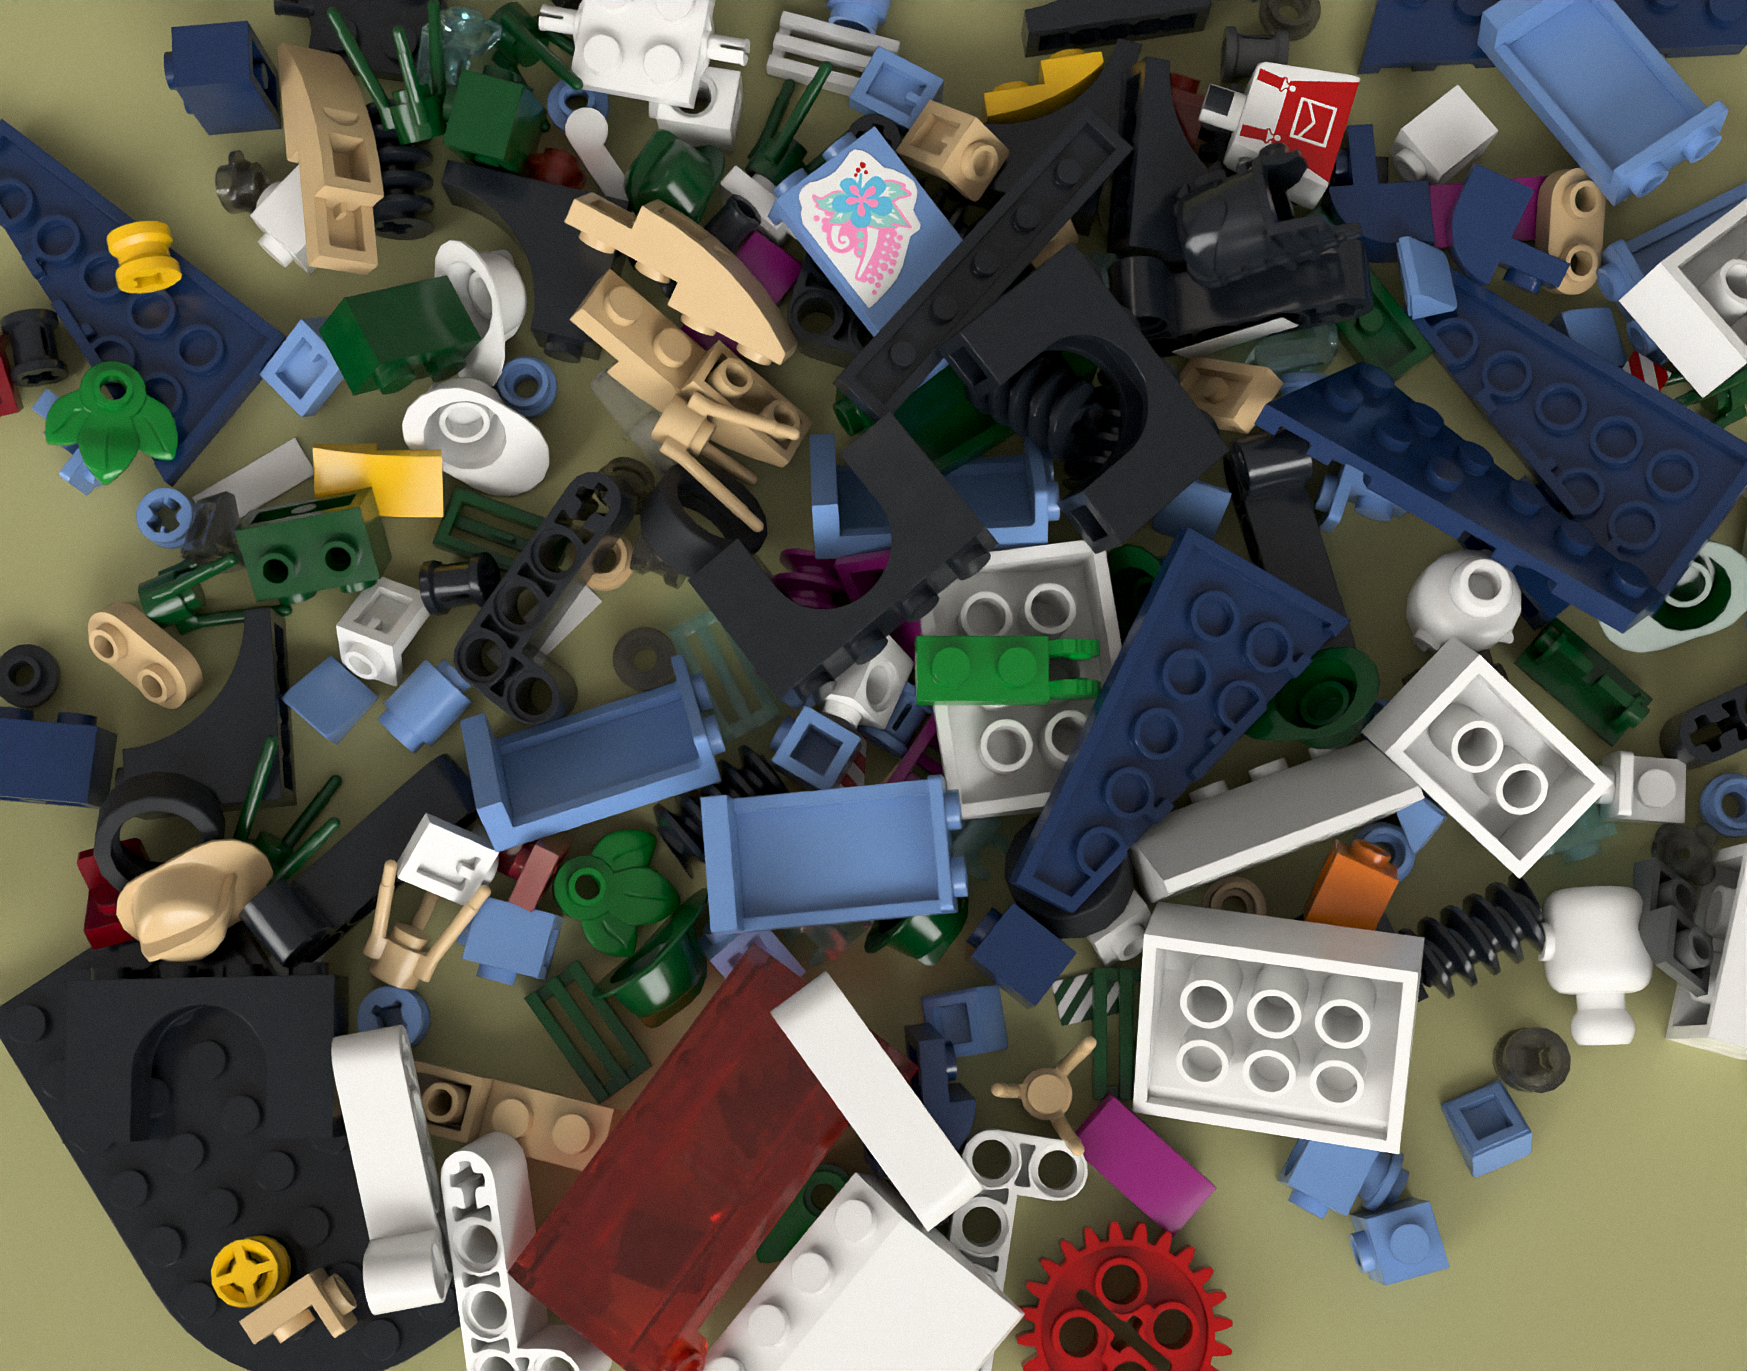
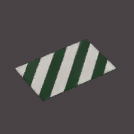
[1052,966,1120,1026]

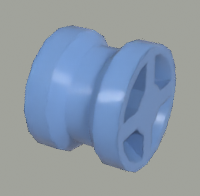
[357,986,431,1049]

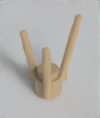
[650,391,801,532]
[362,859,491,990]
[991,1036,1097,1156]

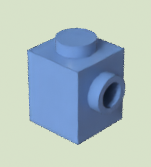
[769,706,862,791]
[457,897,564,986]
[1349,1197,1450,1286]

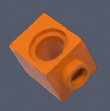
[1303,839,1399,931]

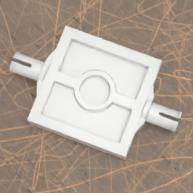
[539,0,750,109]

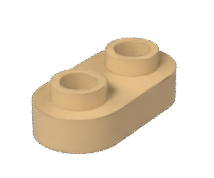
[1535,168,1606,295]
[88,601,203,709]

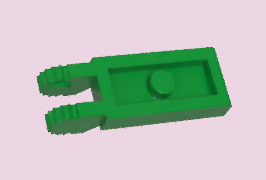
[915,636,1101,705]

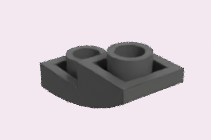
[1633,856,1714,997]

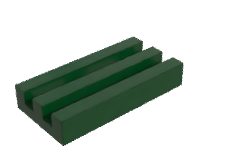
[432,485,571,573]
[524,960,654,1104]
[1092,968,1142,1100]

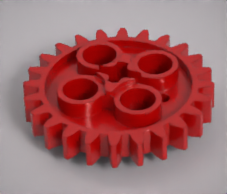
[1015,1220,1233,1371]

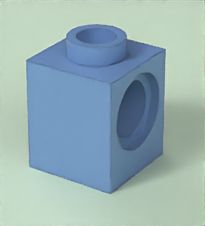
[1277,1138,1380,1219]

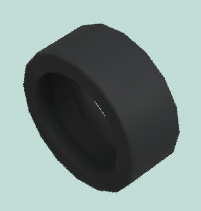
[640,462,768,578]
[93,771,226,892]
[1004,815,1134,939]

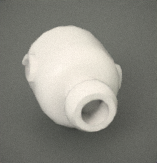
[1406,549,1521,655]
[1538,886,1653,1046]

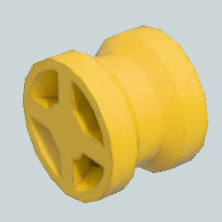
[106,221,182,294]
[211,1235,291,1308]

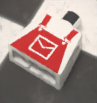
[1198,62,1360,210]

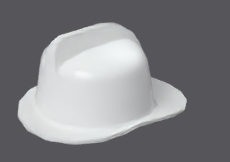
[435,239,527,387]
[402,377,550,496]

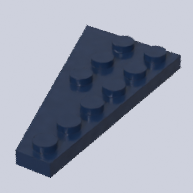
[1357,0,1747,75]
[0,119,287,487]
[1402,267,1747,619]
[1254,361,1664,634]
[1008,527,1351,913]

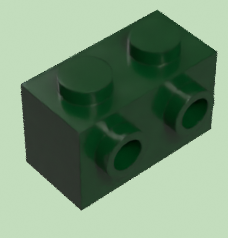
[442,65,547,178]
[318,275,482,396]
[235,487,392,605]

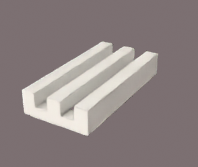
[766,11,900,96]

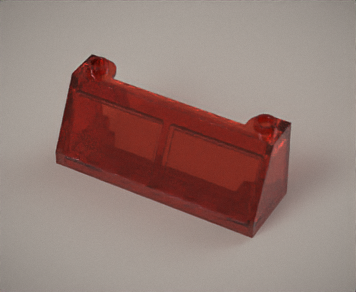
[507,942,920,1371]

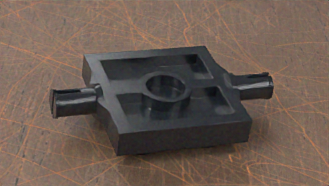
[274,0,484,86]

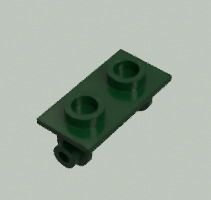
[1513,617,1653,747]

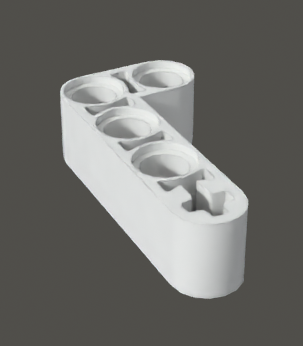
[770,971,984,1231]
[331,1025,453,1315]
[947,1128,1088,1371]
[441,1132,612,1371]

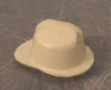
[116,839,273,963]

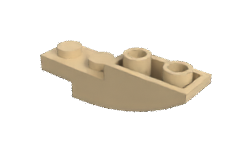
[277,42,384,275]
[564,192,798,365]
[570,269,813,468]
[413,1059,623,1175]

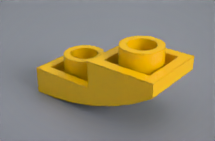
[981,49,1104,124]
[313,443,443,517]

